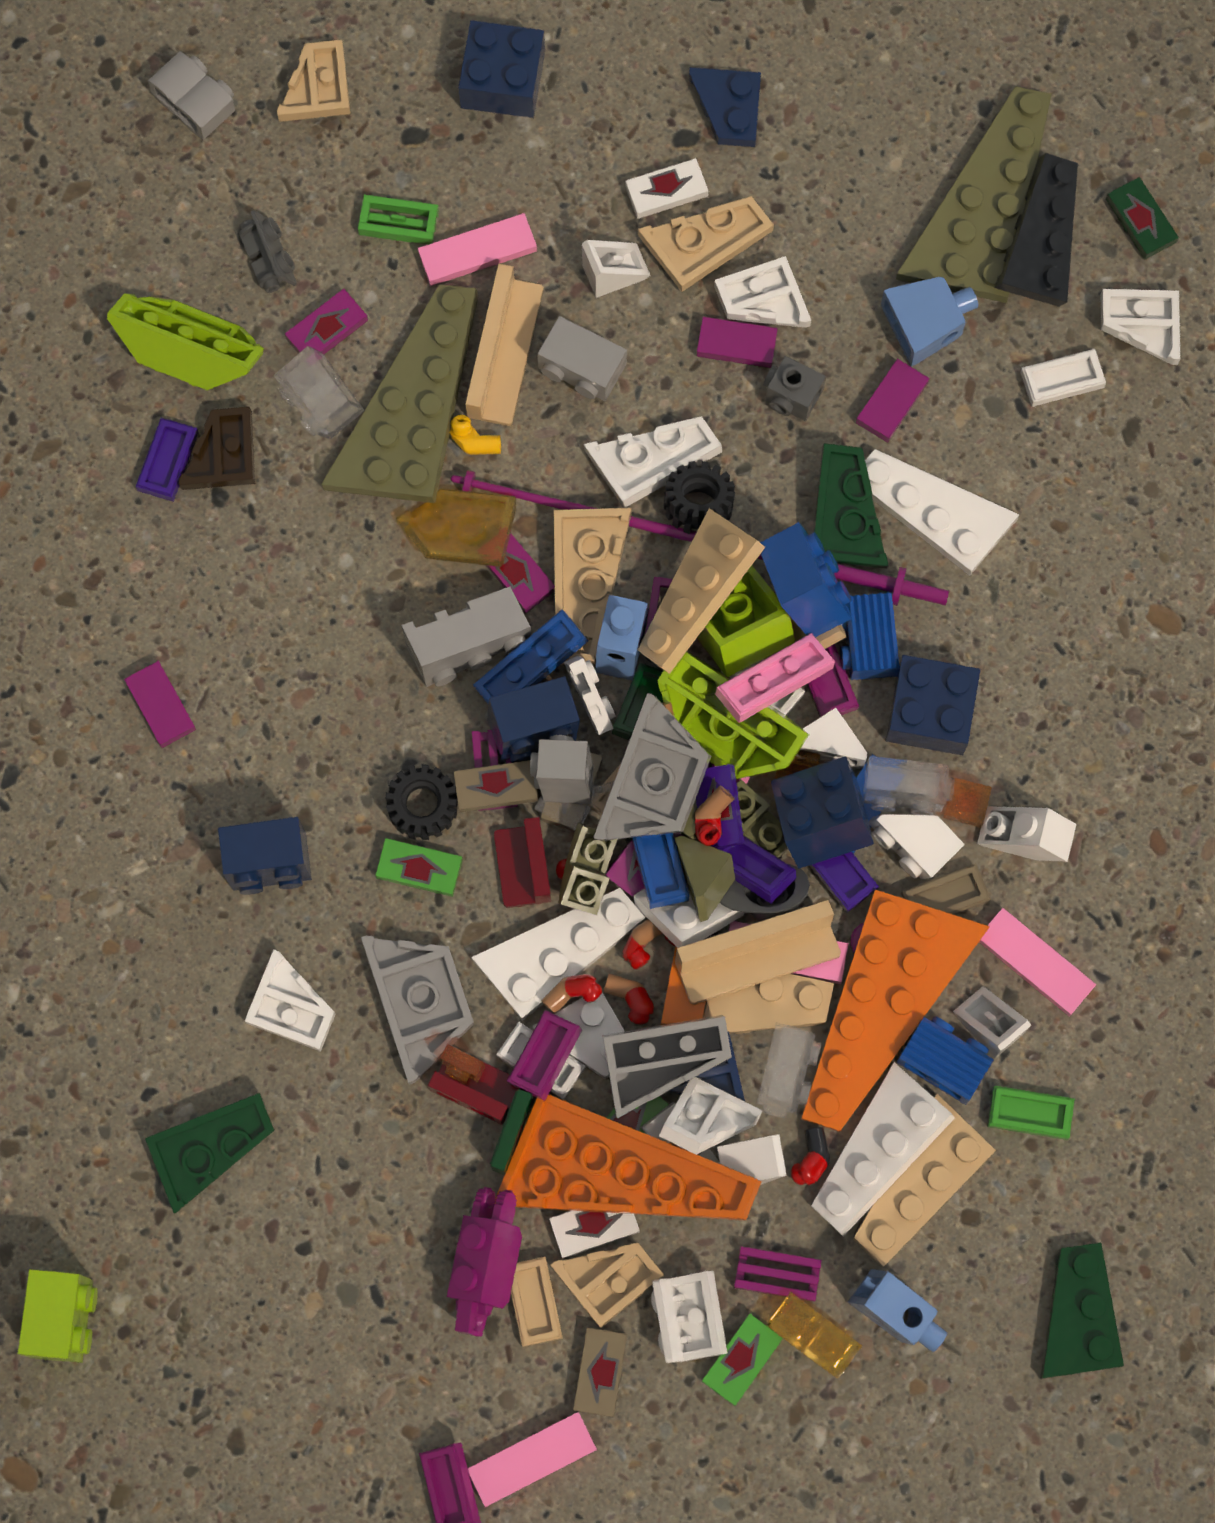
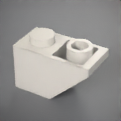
[977,806,1076,862]
[869,814,965,880]

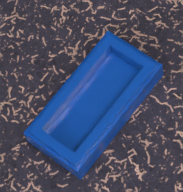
[631,833,689,909]

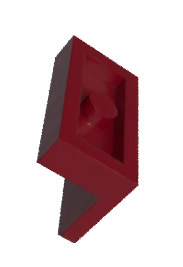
[494,817,551,908]
[428,1048,518,1125]

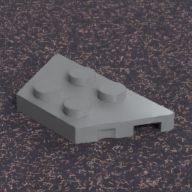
[593,693,711,841]
[361,935,474,1085]

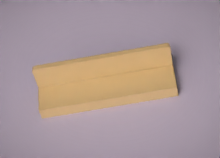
[465,264,543,426]
[675,900,841,1004]

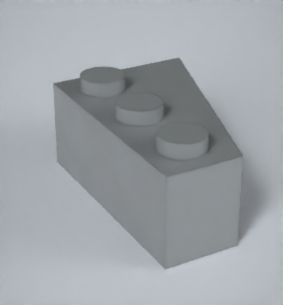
[401,587,531,687]
[602,1015,732,1118]

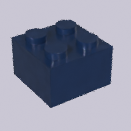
[458,20,545,118]
[886,655,981,756]
[487,676,580,763]
[771,756,874,869]
[218,817,312,895]

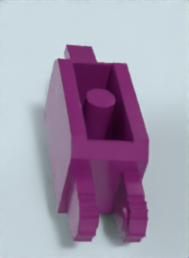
[447,1187,522,1337]

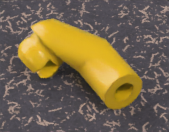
[450,415,501,455]

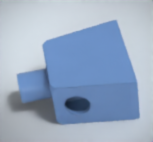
[881,277,978,367]
[595,595,649,680]
[847,1269,947,1352]

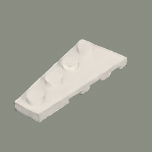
[471,888,646,1021]

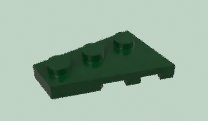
[813,443,889,569]
[145,1093,275,1214]
[1041,1243,1124,1379]

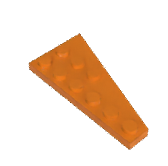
[801,889,990,1132]
[494,1094,762,1220]

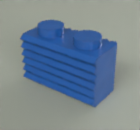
[840,592,900,680]
[896,1017,994,1105]

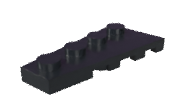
[994,153,1078,307]

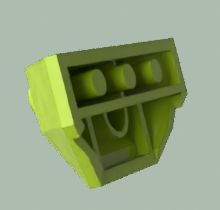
[107,293,264,390]
[657,651,810,779]

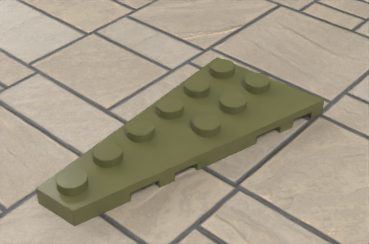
[896,86,1052,303]
[321,284,478,503]

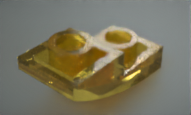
[767,1292,862,1379]

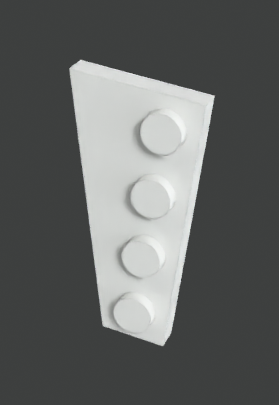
[865,449,1019,576]
[811,1062,955,1236]

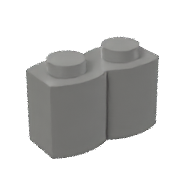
[148,51,235,140]

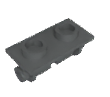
[239,210,297,293]

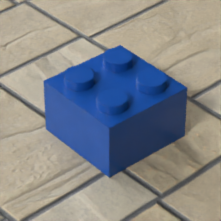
[760,522,852,638]

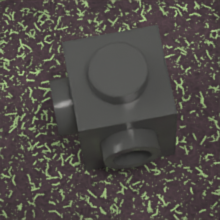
[763,356,826,421]

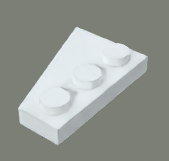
[584,416,722,508]

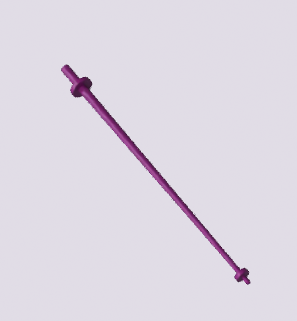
[451,470,949,606]

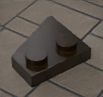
[179,406,255,490]

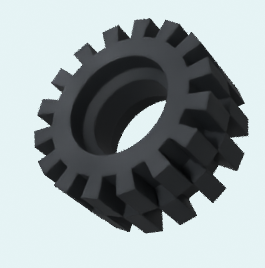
[664,461,735,534]
[385,764,458,841]

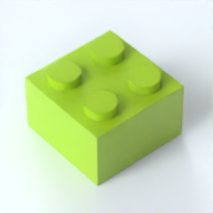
[697,566,795,677]
[18,1269,98,1363]

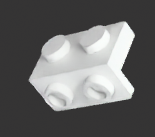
[651,1271,728,1363]

